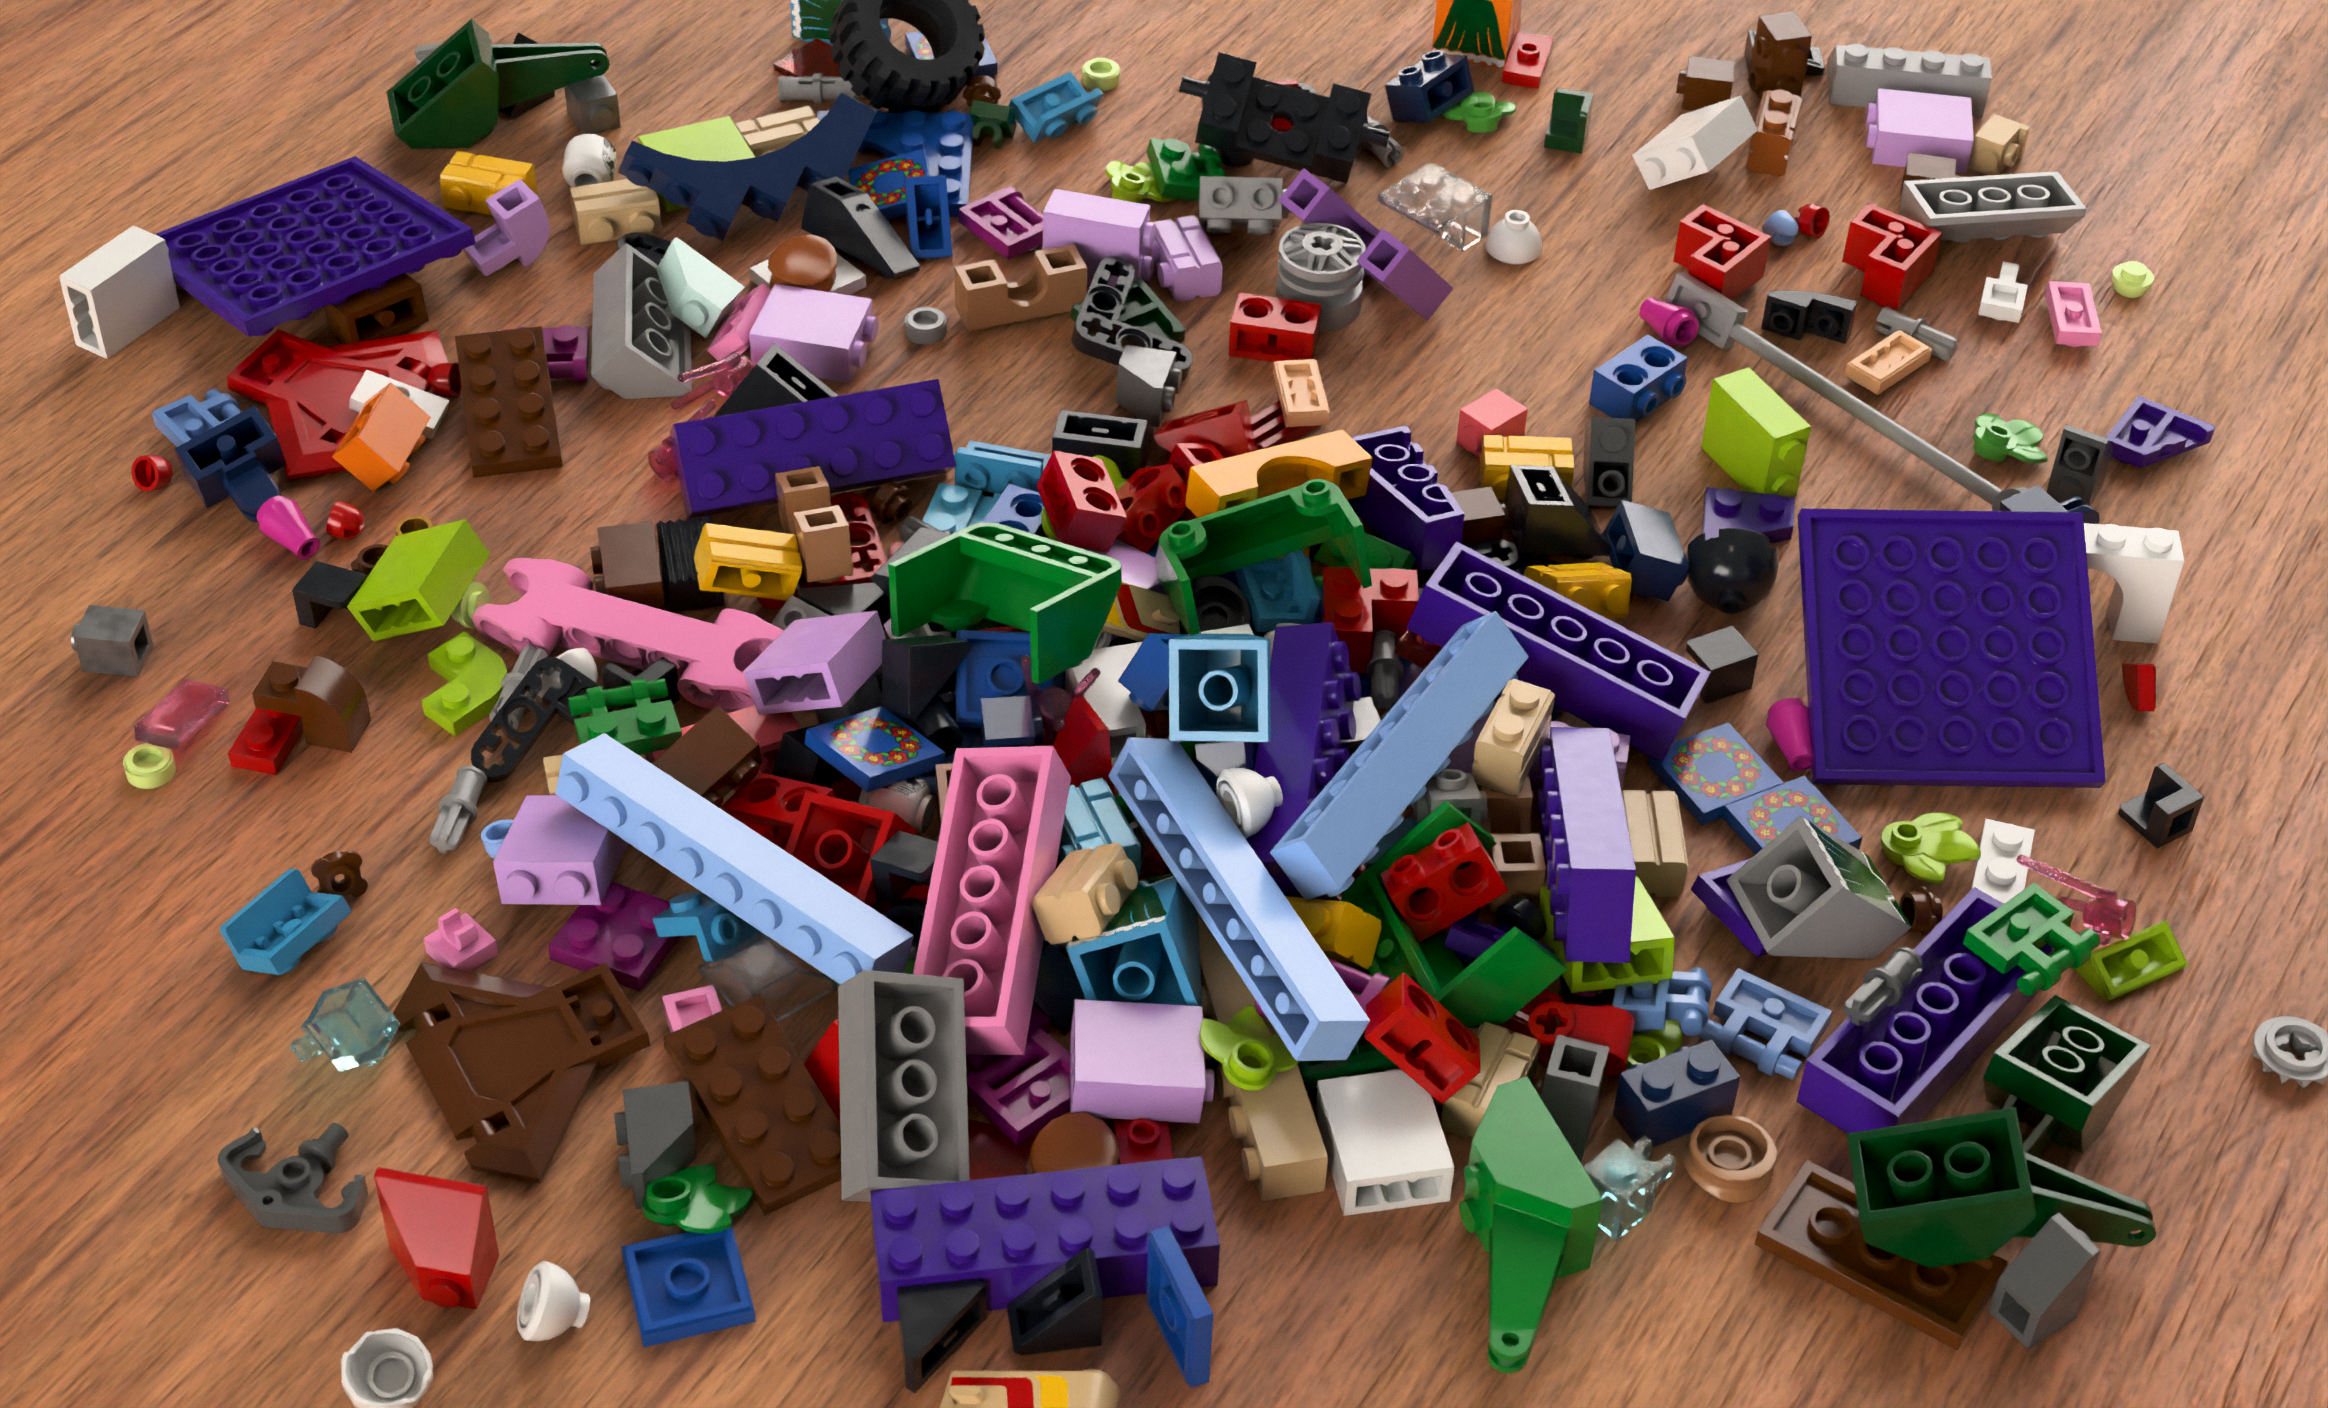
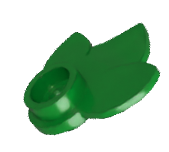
[642,1164,753,1234]

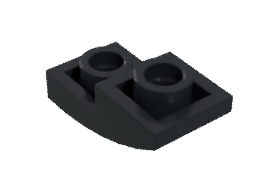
[1761,290,1857,344]

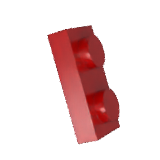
[228,708,304,775]

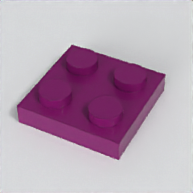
[548,881,681,992]

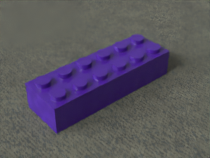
[670,379,956,519]
[1407,542,1711,761]
[1245,622,1361,900]
[1537,727,1636,963]
[1796,887,2056,1133]
[870,1156,1220,1322]

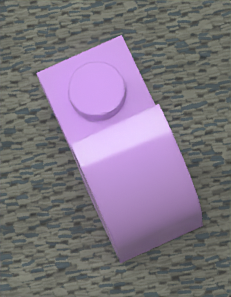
[463,179,550,277]

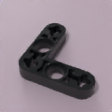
[1071,256,1193,381]
[471,657,632,782]

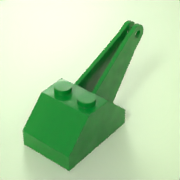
[1459,1077,1603,1373]

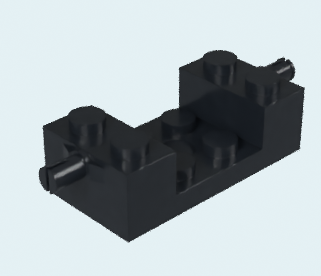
[1179,52,1390,183]

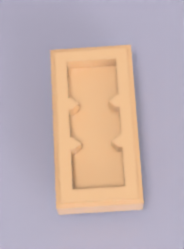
[1844,330,1932,395]
[1273,359,1330,427]

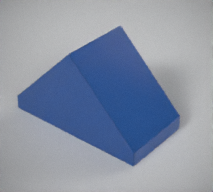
[905,175,953,260]

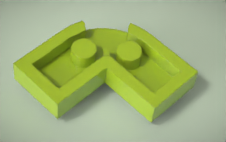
[421,631,507,737]

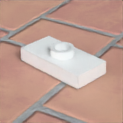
[349,370,449,439]

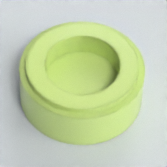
[1082,58,1120,91]
[123,742,176,789]

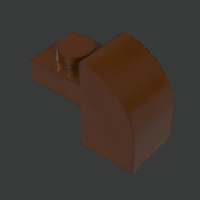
[252,656,371,753]

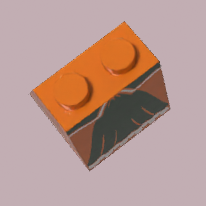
[1432,0,1521,69]

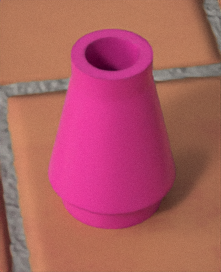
[1639,297,1699,347]
[257,496,321,560]
[1766,698,1813,771]

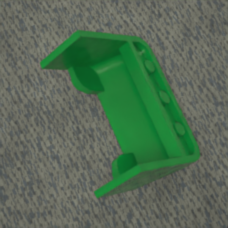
[1155,479,1372,635]
[888,523,1122,684]
[1341,800,1568,1028]

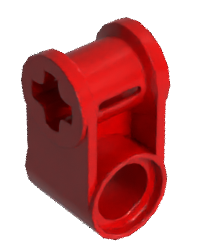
[1528,1001,1635,1076]

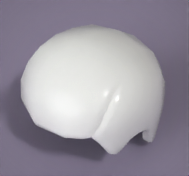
[341,1328,433,1408]

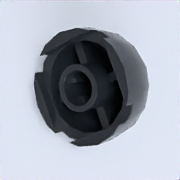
[1686,528,1779,614]

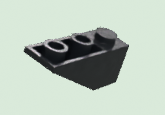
[801,177,920,279]

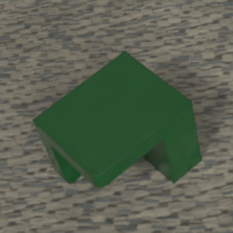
[1544,88,1594,154]

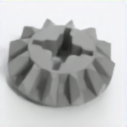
[2252,1016,2328,1088]

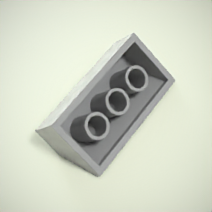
[1827,44,1992,117]
[1899,171,2087,243]
[591,243,692,399]
[838,970,970,1202]

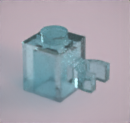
[289,978,401,1072]
[1583,1135,1677,1241]

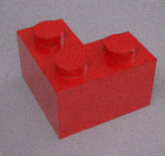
[1842,203,1942,311]
[1673,204,1771,301]
[1320,567,1419,673]

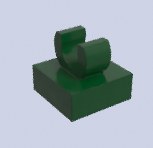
[969,100,1017,149]

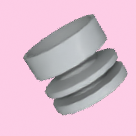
[1276,222,1365,332]

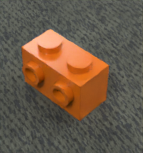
[332,382,431,492]

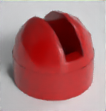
[1794,204,1830,239]
[427,363,462,398]
[131,454,173,491]
[326,500,364,539]

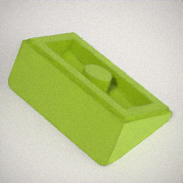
[2075,920,2189,1002]

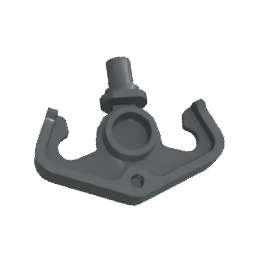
[218,1123,368,1233]

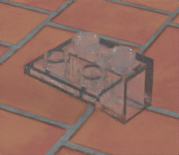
[1378,162,1492,252]

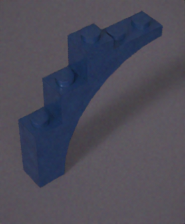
[618,92,877,241]

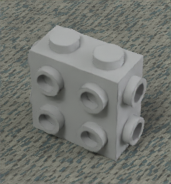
[1198,176,1289,235]

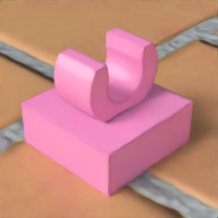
[423,908,499,972]

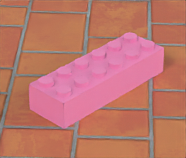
[913,746,1071,1055]

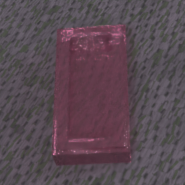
[134,679,229,751]

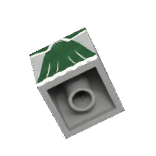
[1726,816,1912,959]

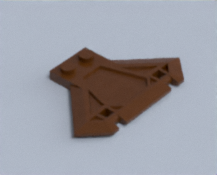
[392,963,651,1183]

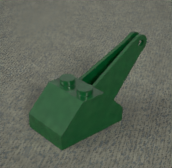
[386,19,610,149]
[1983,995,2151,1158]
[1847,1107,2156,1268]

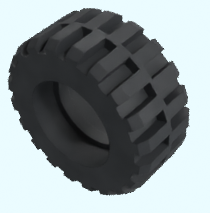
[829,0,985,113]

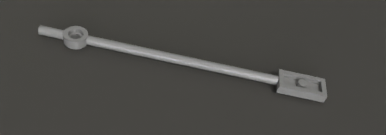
[1665,272,2028,511]

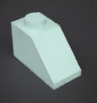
[656,237,744,338]

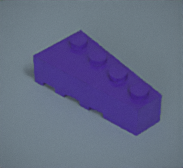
[1347,425,1465,571]

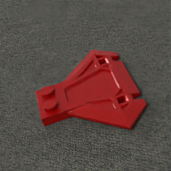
[226,329,448,480]

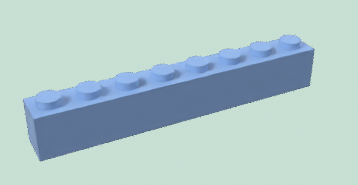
[1270,611,1529,900]
[555,733,914,985]
[1108,737,1370,1061]

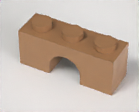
[954,244,1087,331]
[775,466,853,583]
[1476,775,1546,913]

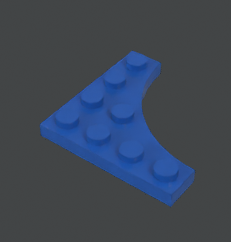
[817,109,974,217]

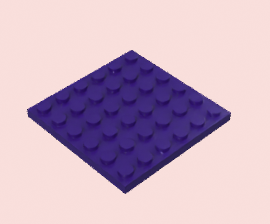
[155,156,476,337]
[1798,508,2106,788]

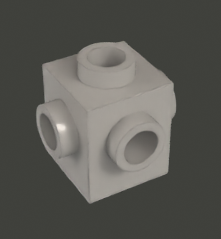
[1413,769,1487,827]

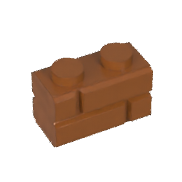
[1746,90,1802,177]

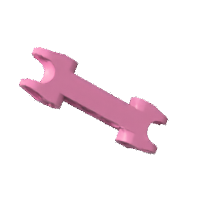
[471,558,783,712]

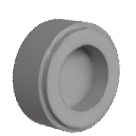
[905,307,947,344]

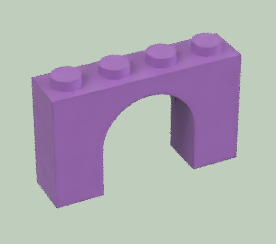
[1278,168,1453,321]

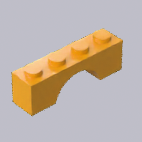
[1185,429,1373,518]

